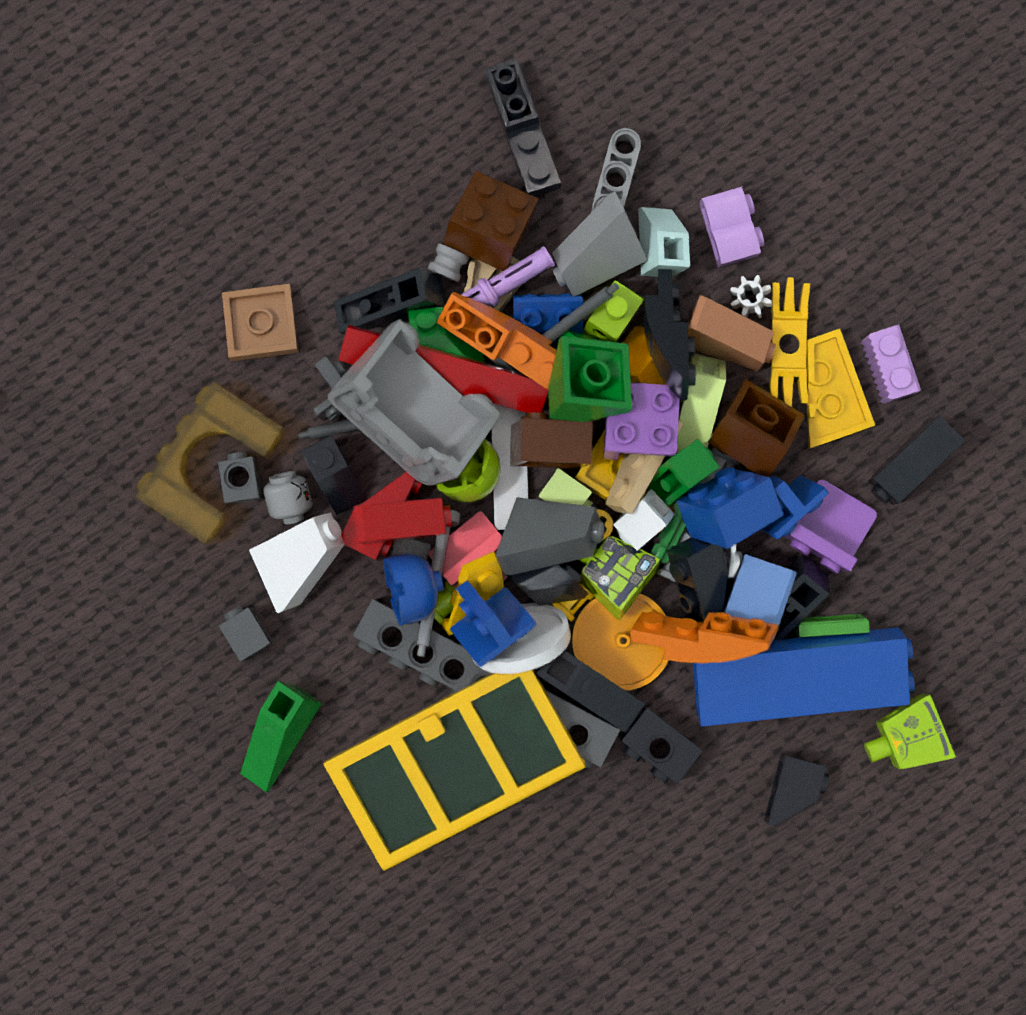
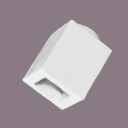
[613,489,675,550]

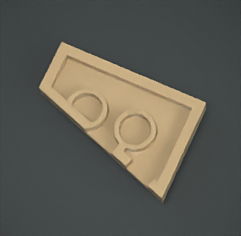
[605,420,683,514]

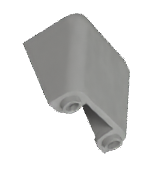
[328,319,501,485]

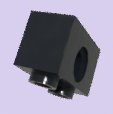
[620,706,703,784]

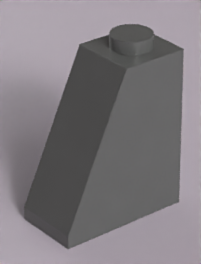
[495,497,605,575]

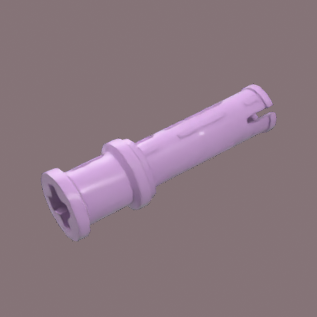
[461,246,555,307]

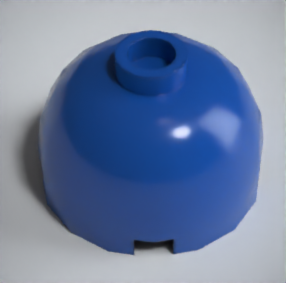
[383,553,443,625]

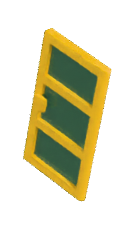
[323,669,586,871]

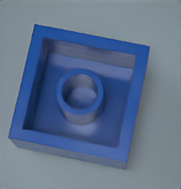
[676,467,784,549]

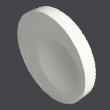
[472,603,571,674]

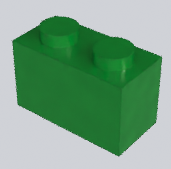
[647,439,719,506]

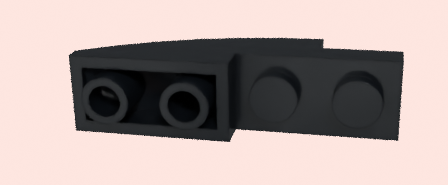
[485,59,561,197]
[643,269,696,400]

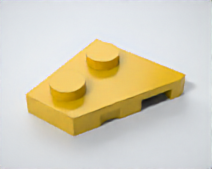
[442,551,504,636]

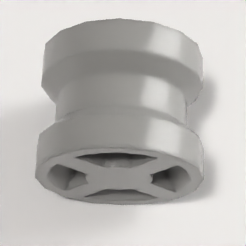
[427,243,469,283]

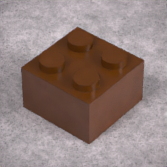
[443,171,539,271]
[708,379,805,477]
[510,413,593,469]

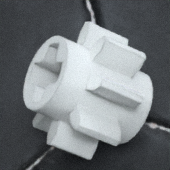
[730,275,772,318]

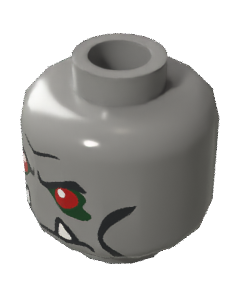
[263,471,313,524]

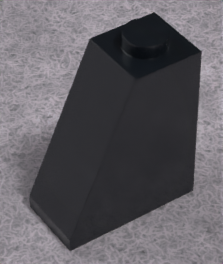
[868,416,965,505]

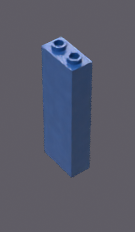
[692,627,915,727]

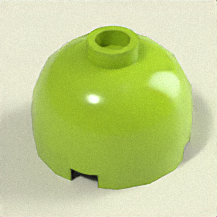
[435,439,501,502]

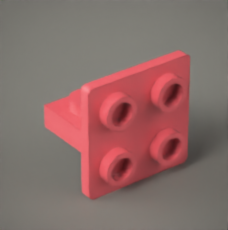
[429,511,508,588]

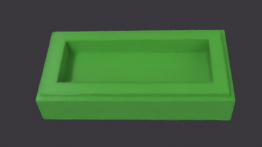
[794,614,869,637]

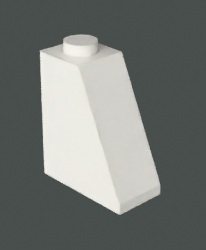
[249,512,345,613]

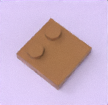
[222,284,299,362]

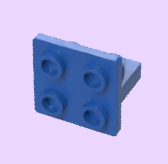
[513,294,583,350]
[754,473,829,539]
[450,580,537,667]

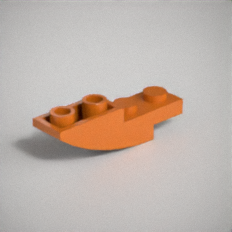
[436,292,557,390]
[631,612,778,663]

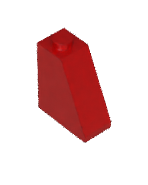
[354,498,453,545]

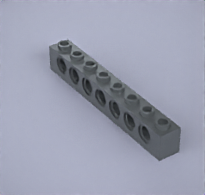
[353,599,620,769]

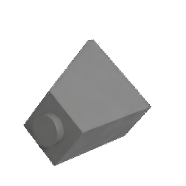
[552,192,648,297]

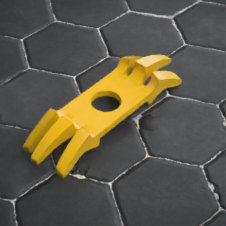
[770,277,810,407]

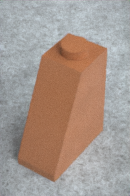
[688,295,776,372]

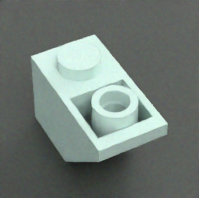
[638,207,690,277]

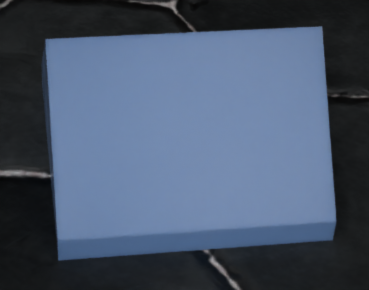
[723,554,797,638]

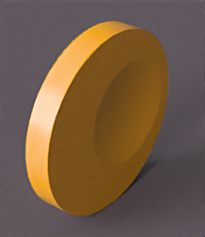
[572,594,669,691]

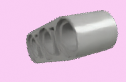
[591,128,641,212]

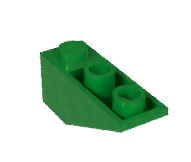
[240,681,322,792]

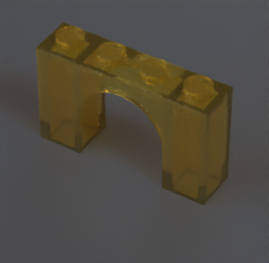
[136,382,287,544]

